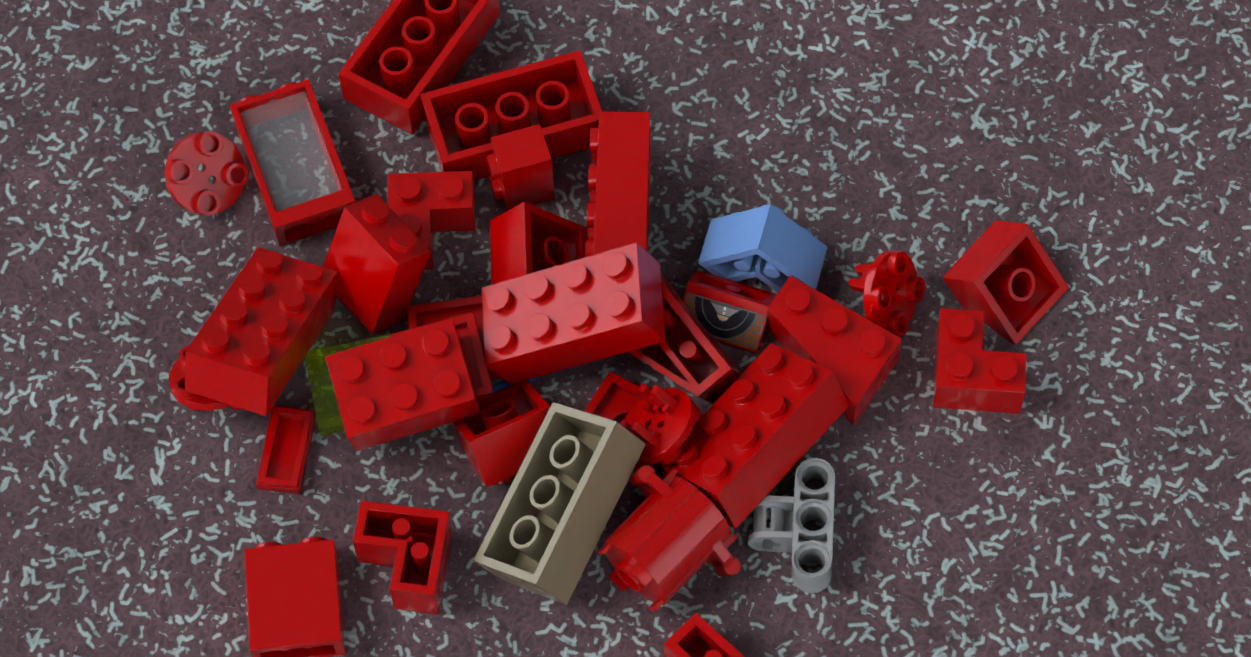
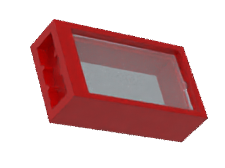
[229,79,356,247]

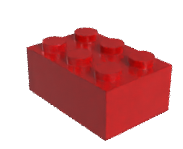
[325,318,482,452]

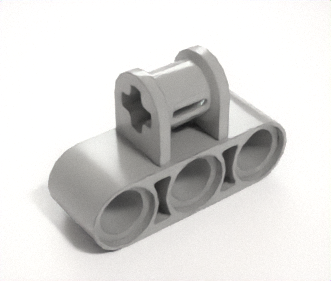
[748,458,835,593]

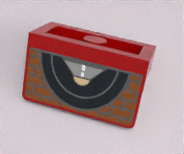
[683,270,777,353]

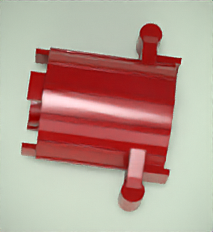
[596,465,741,612]

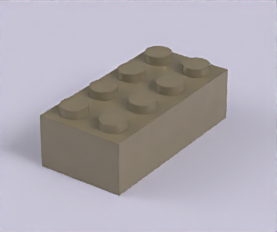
[473,402,646,605]

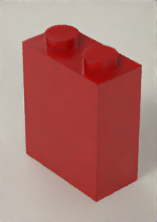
[323,194,431,334]
[244,537,346,657]

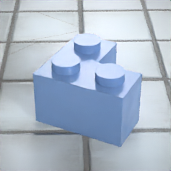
[698,204,828,292]

